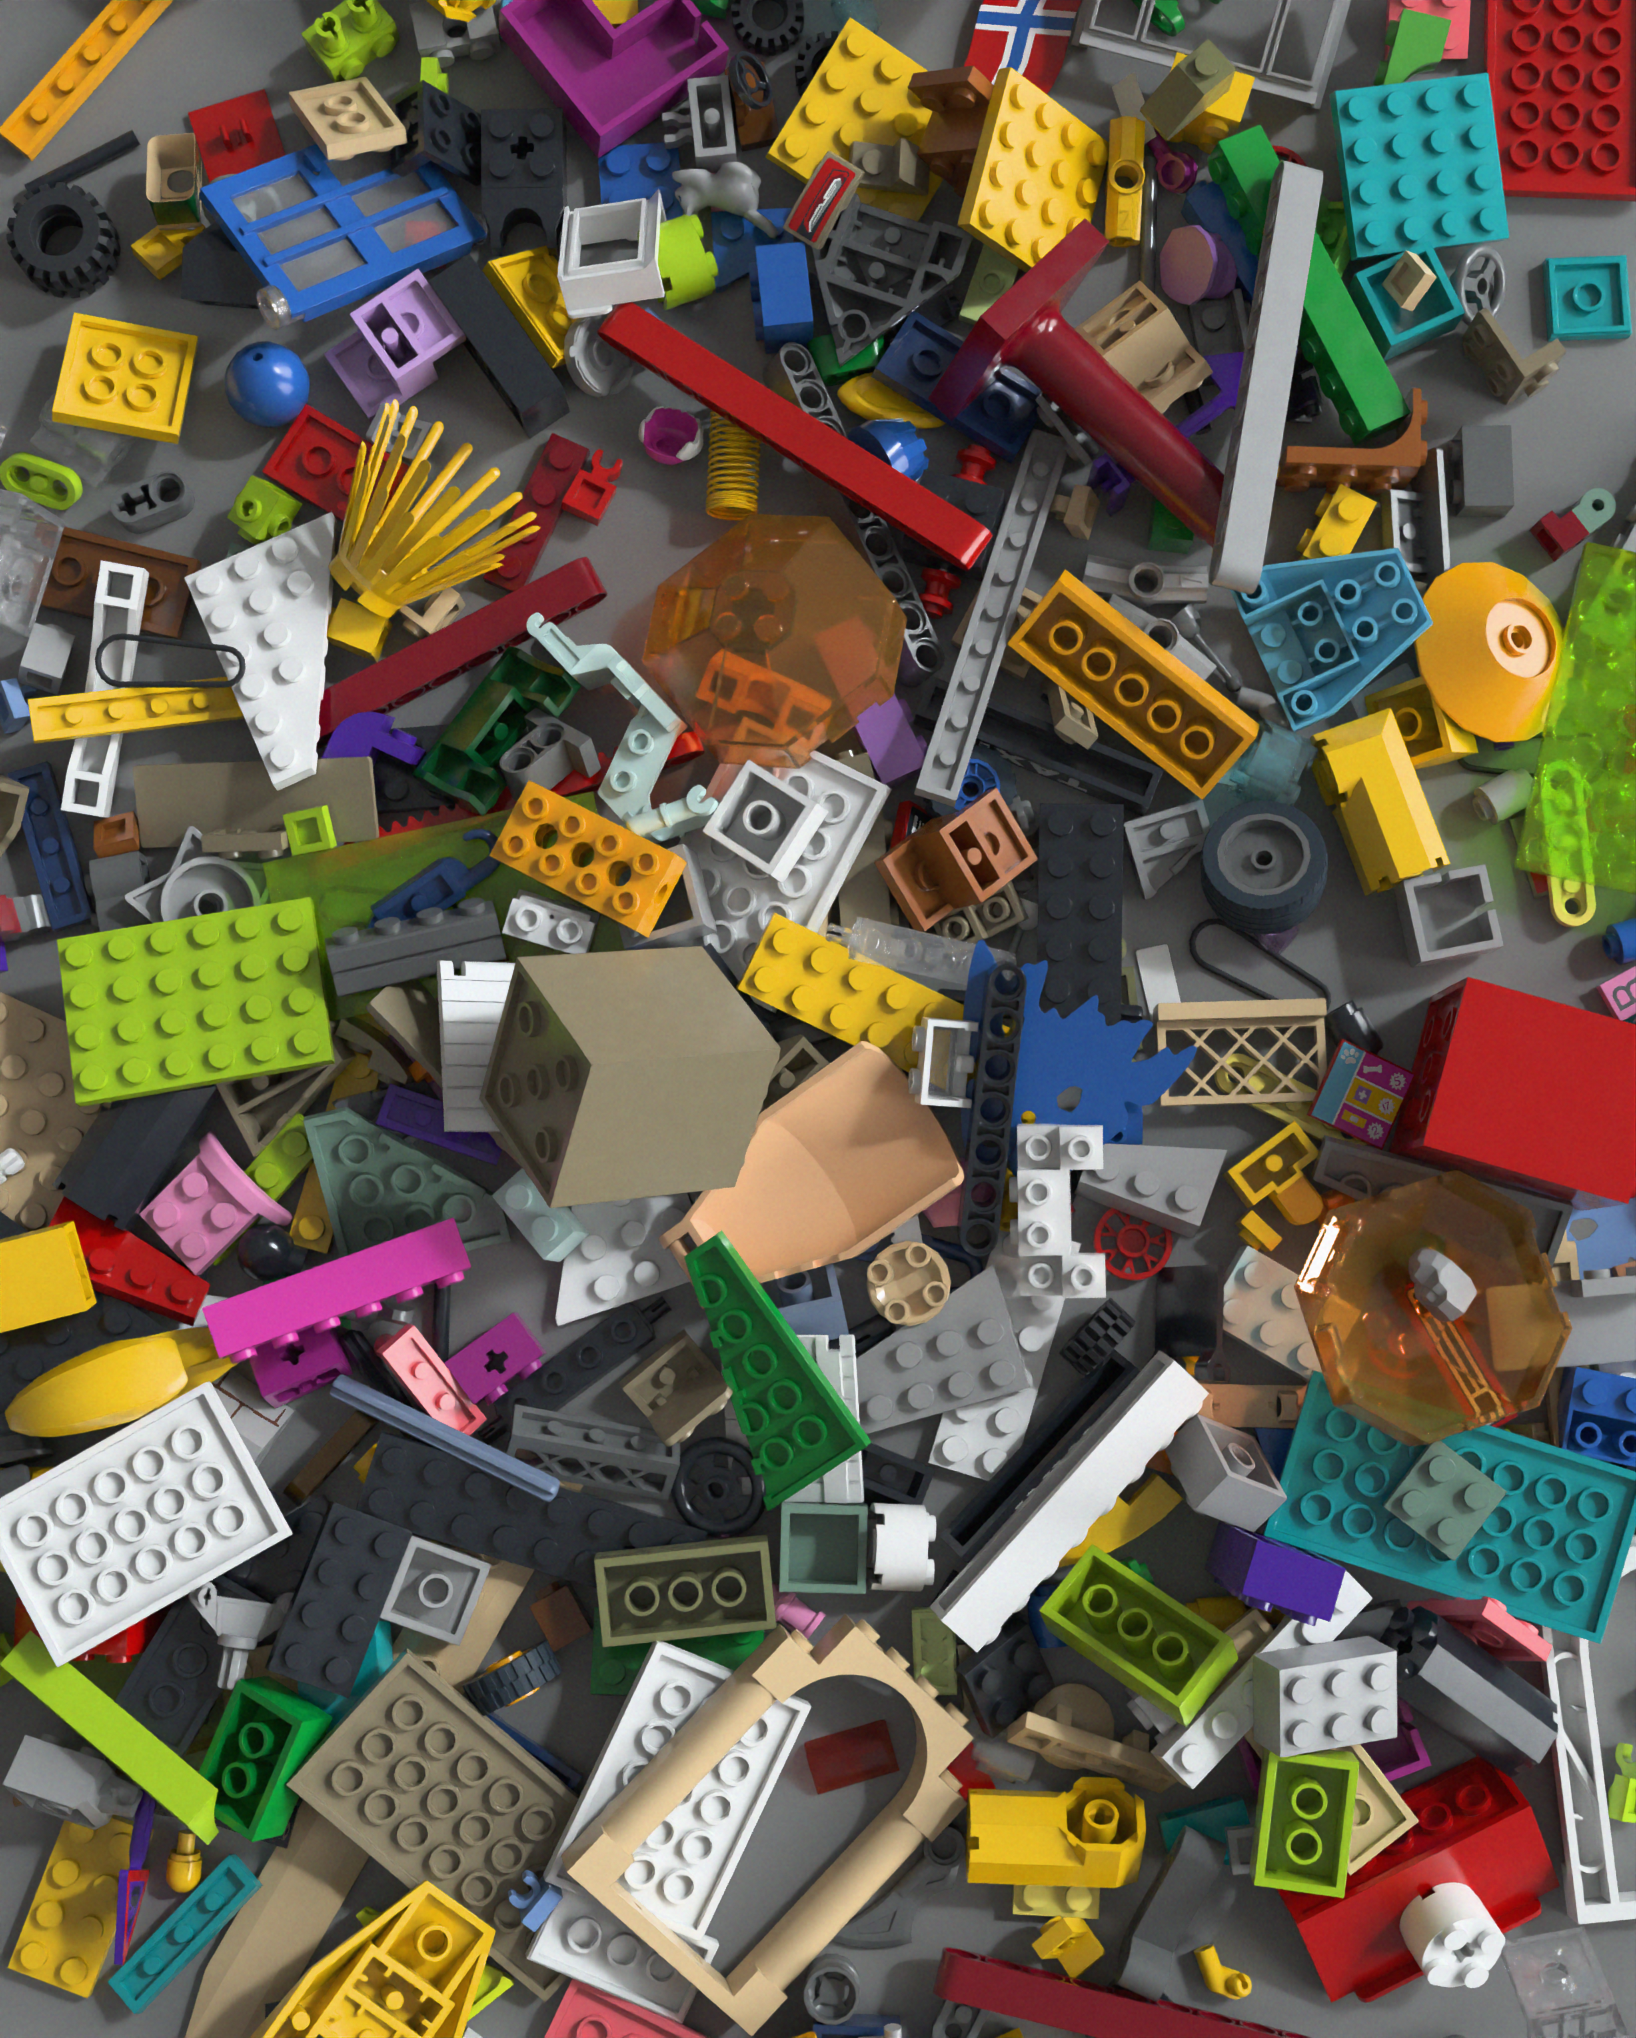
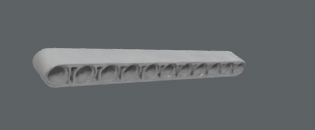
[1208,160,1323,595]

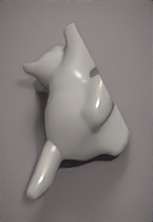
[672,162,778,239]

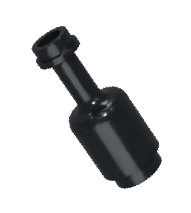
[1324,1000,1383,1055]

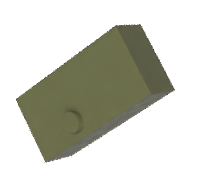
[594,1534,776,1647]

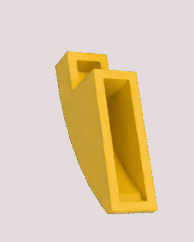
[1058,1473,1183,1568]

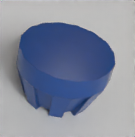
[847,418,929,482]

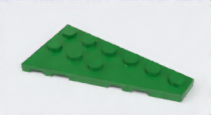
[684,1230,871,1511]

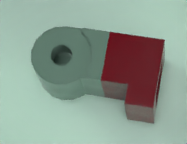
[1529,488,1616,562]

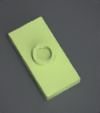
[959,244,1019,325]
[912,1607,958,1695]

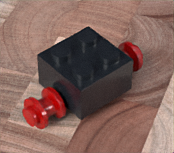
[901,445,1006,619]

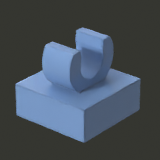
[0,678,37,734]
[508,1870,563,1932]

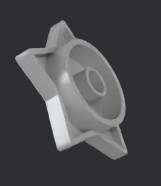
[123,826,281,924]

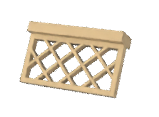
[1153,998,1327,1107]

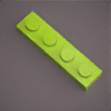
[213,1114,314,1266]

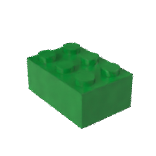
[198,1676,333,1842]

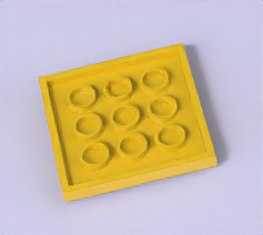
[765,17,943,222]
[957,67,1109,273]

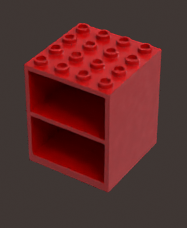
[1389,977,1636,1211]

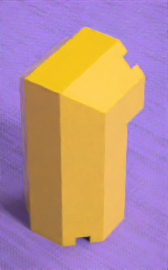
[1307,708,1450,896]
[965,1777,1146,1888]

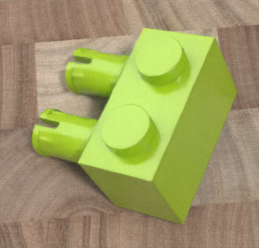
[301,0,400,83]

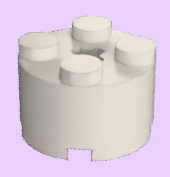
[866,1503,936,1592]
[1399,1882,1505,1988]

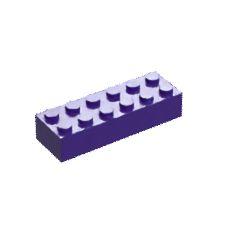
[1205,1520,1346,1626]

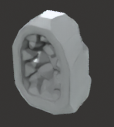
[1408,1248,1477,1322]

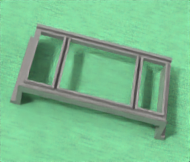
[1071,0,1351,110]

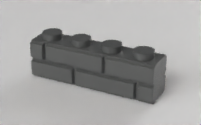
[325,898,506,997]

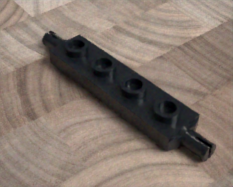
[478,1296,672,1445]

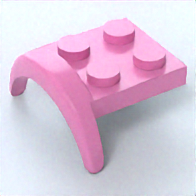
[139,1130,294,1275]

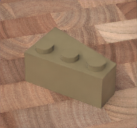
[215,1020,356,1156]

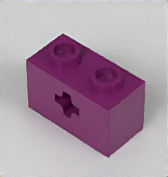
[444,1312,547,1406]
[249,1327,353,1409]

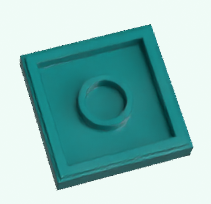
[1542,255,1632,341]

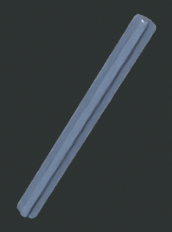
[330,1375,560,1502]

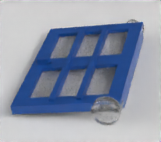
[199,144,488,330]

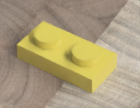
[1012,1884,1100,1919]

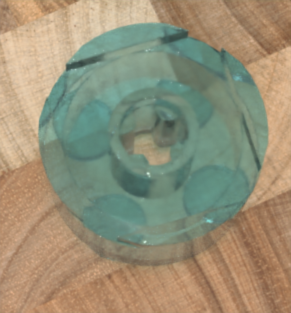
[1227,718,1318,806]

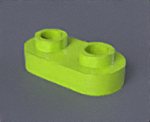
[0,452,83,510]

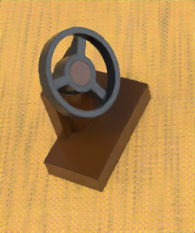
[724,51,780,152]

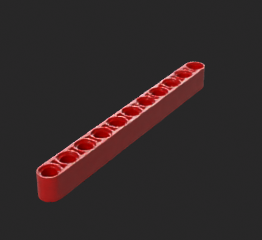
[597,302,993,571]

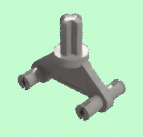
[188,1582,294,1690]

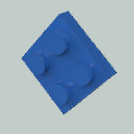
[598,142,683,220]

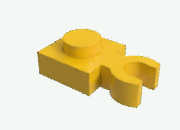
[131,224,206,280]

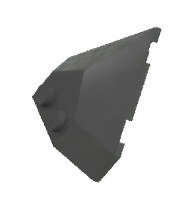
[812,193,974,367]

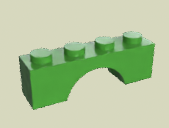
[1373,9,1451,86]

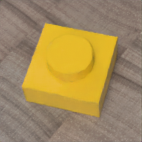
[1234,1210,1282,1252]

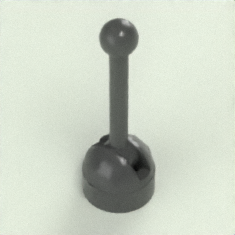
[1170,603,1242,692]

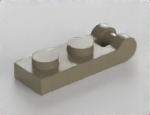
[1040,676,1098,749]

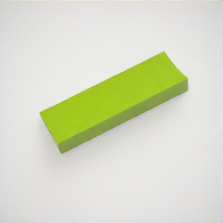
[0,1630,219,1845]

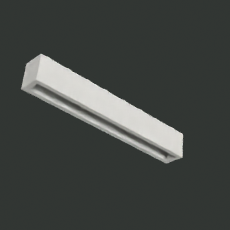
[930,1350,1209,1653]

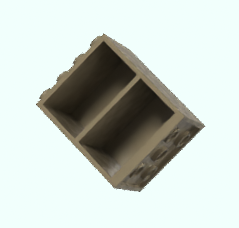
[479,946,781,1208]

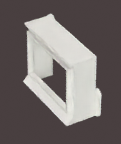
[557,189,667,319]

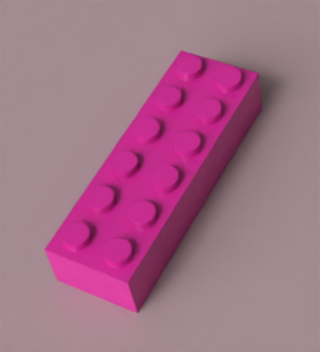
[202,1217,471,1364]

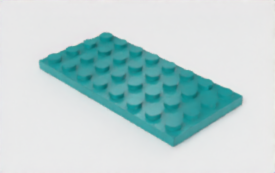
[1262,1370,1636,1644]

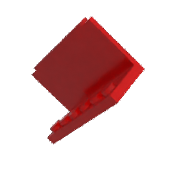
[1275,1756,1560,2003]

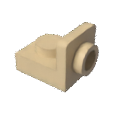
[398,587,466,640]

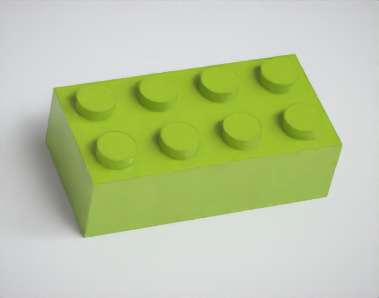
[1039,1544,1238,1727]

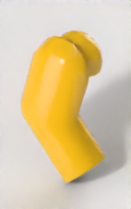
[1194,1944,1252,2000]

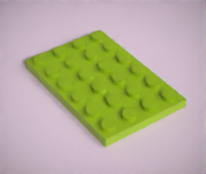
[57,897,335,1107]

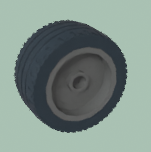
[1200,800,1328,935]

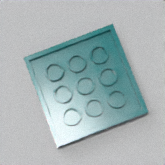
[1329,73,1509,261]

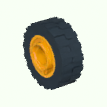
[462,1640,563,1716]

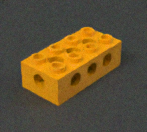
[489,780,687,938]

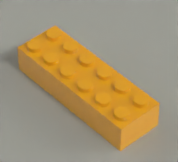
[1007,569,1260,800]

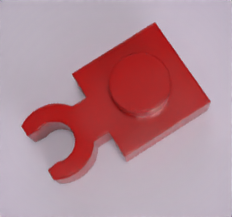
[561,449,623,526]

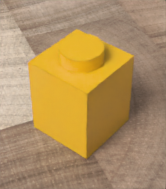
[326,598,393,662]

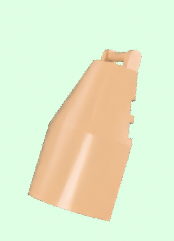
[658,1041,964,1310]

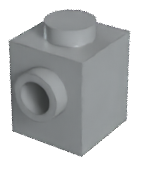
[17,622,75,695]

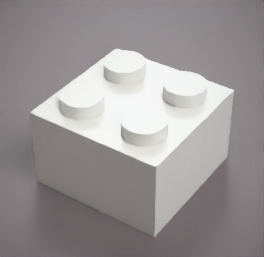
[703,760,828,882]

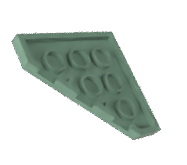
[303,1107,511,1258]

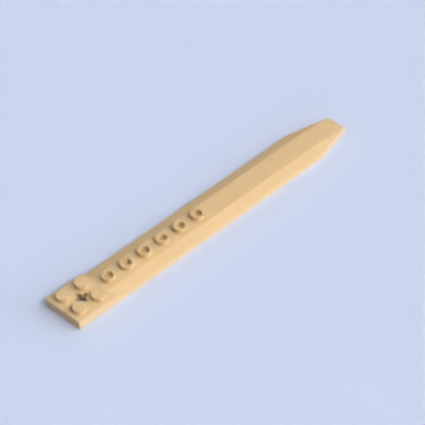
[185,1448,584,2038]

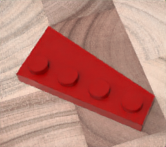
[48,1196,211,1327]

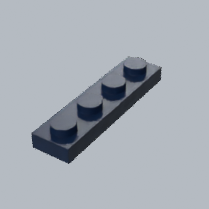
[7,761,94,932]

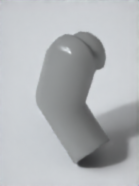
[1235,686,1289,738]

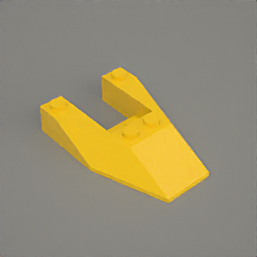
[250,1879,496,2038]

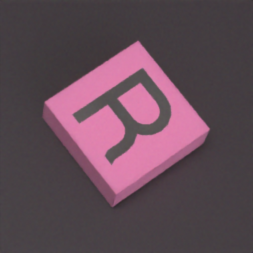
[1596,966,1636,1021]

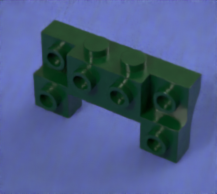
[412,646,581,816]

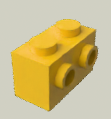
[1295,484,1377,561]

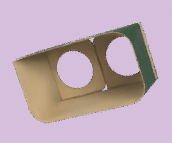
[146,133,202,230]

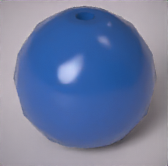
[224,341,310,428]

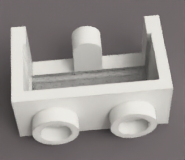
[908,1017,978,1108]

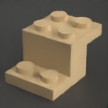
[1074,281,1213,414]

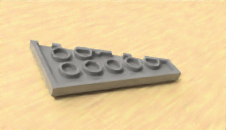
[856,1264,1030,1434]

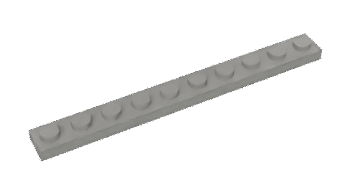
[914,428,1067,807]

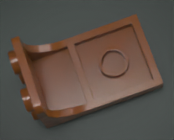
[1275,388,1428,495]

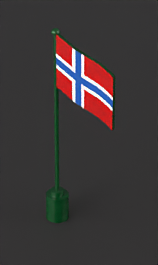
[963,0,1082,94]

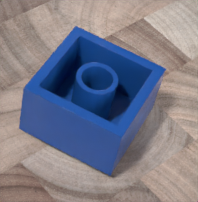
[748,241,813,354]

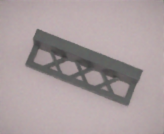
[505,1404,680,1500]

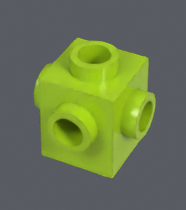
[227,475,302,545]

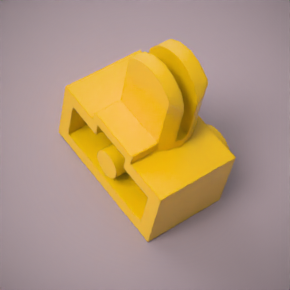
[1222,1121,1323,1225]

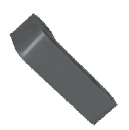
[1115,1826,1227,2002]

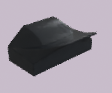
[861,1442,936,1510]

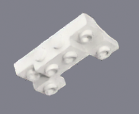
[1009,1124,1106,1298]

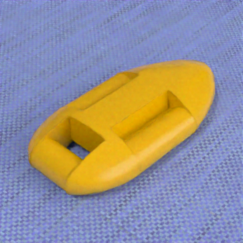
[837,372,946,429]

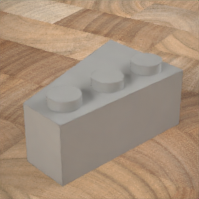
[1074,1144,1227,1238]

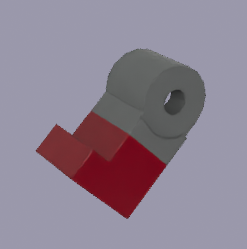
[0,894,52,942]

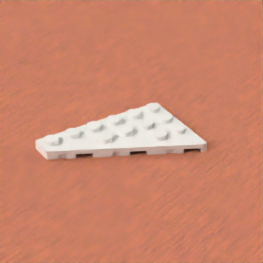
[184,512,339,791]
[555,1193,697,1326]

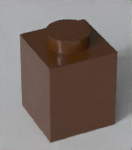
[529,1580,594,1652]

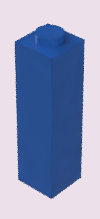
[1181,180,1259,306]

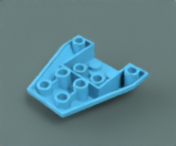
[1230,548,1433,733]

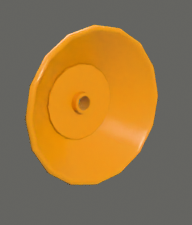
[1414,562,1574,743]

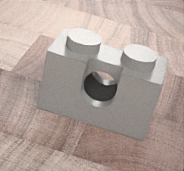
[409,1,502,68]

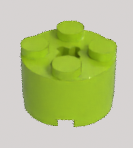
[637,214,719,310]

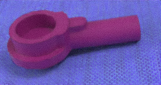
[1146,127,1197,194]

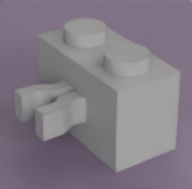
[662,75,737,173]

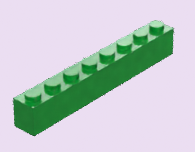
[1207,124,1411,446]

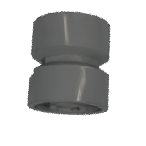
[804,1954,860,2025]

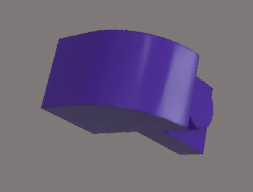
[322,712,426,767]

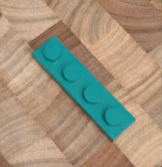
[108,1854,263,2014]

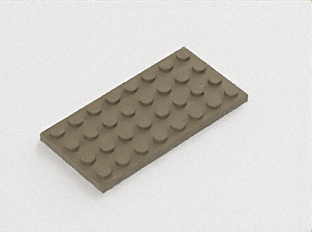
[286,1648,580,2002]

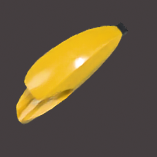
[0,1327,237,1437]

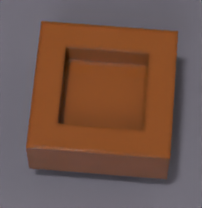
[93,811,140,859]

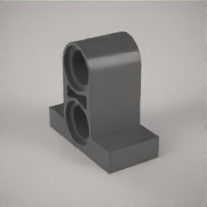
[499,708,601,801]

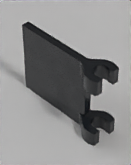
[1147,1264,1231,1382]

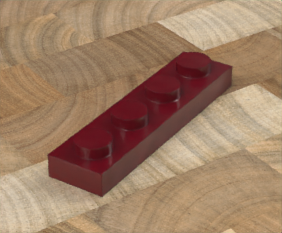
[483,433,590,593]

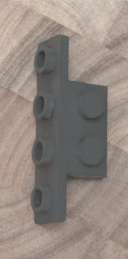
[1380,447,1451,593]

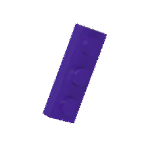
[376,1084,502,1166]

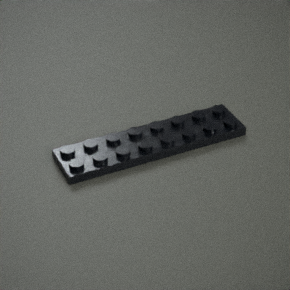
[356,1431,708,1588]

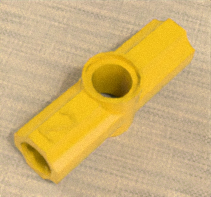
[1104,116,1145,248]

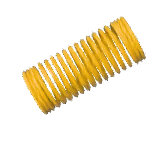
[705,411,761,521]

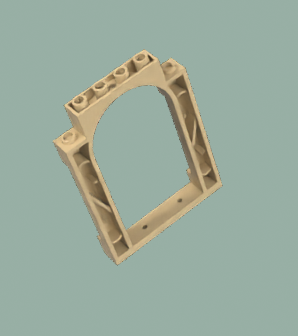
[561,1614,974,2036]

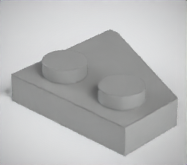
[1124,799,1211,899]

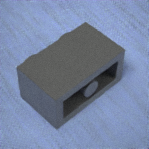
[1447,425,1514,518]

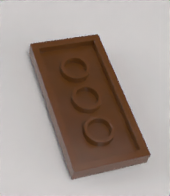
[18,521,202,640]

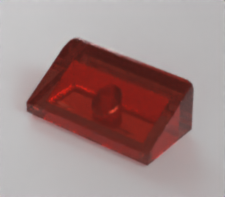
[804,1720,900,1794]

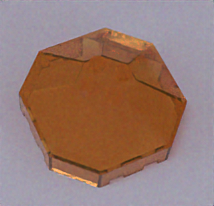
[642,514,907,769]
[1294,1169,1573,1446]

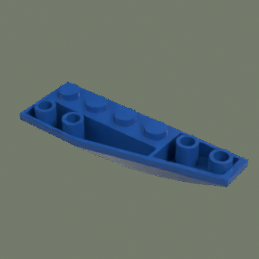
[1557,1366,1636,1467]

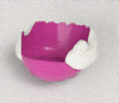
[638,406,703,466]

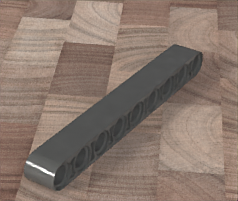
[762,342,945,688]

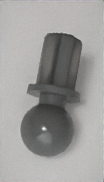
[1008,796,1039,850]

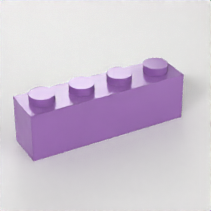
[813,616,928,789]

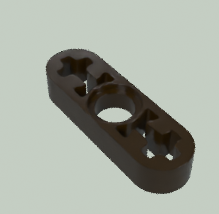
[283,1410,379,1507]

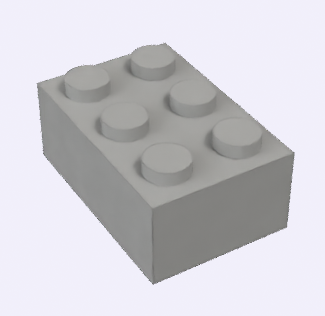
[1253,1636,1397,1758]

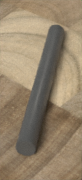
[1139,156,1158,294]

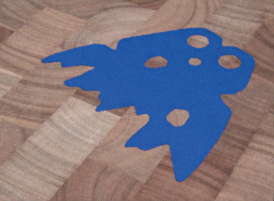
[961,940,1197,1177]

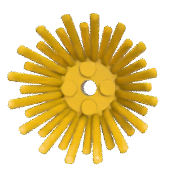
[328,399,541,618]

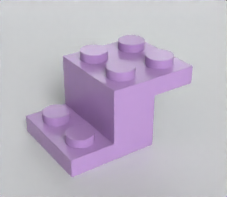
[324,269,466,422]

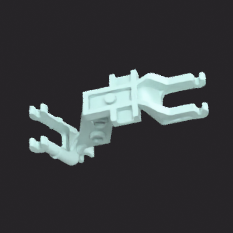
[527,612,720,844]

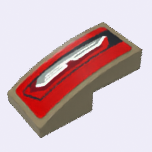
[783,151,865,249]

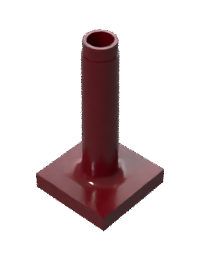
[928,218,1224,548]

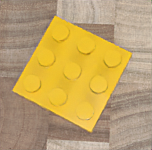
[52,312,198,444]

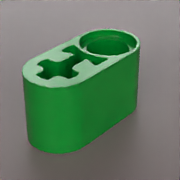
[807,334,886,387]

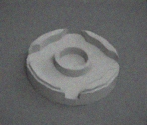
[564,314,633,398]

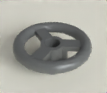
[1449,244,1506,326]

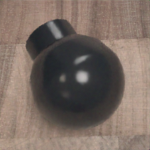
[237,1223,308,1282]

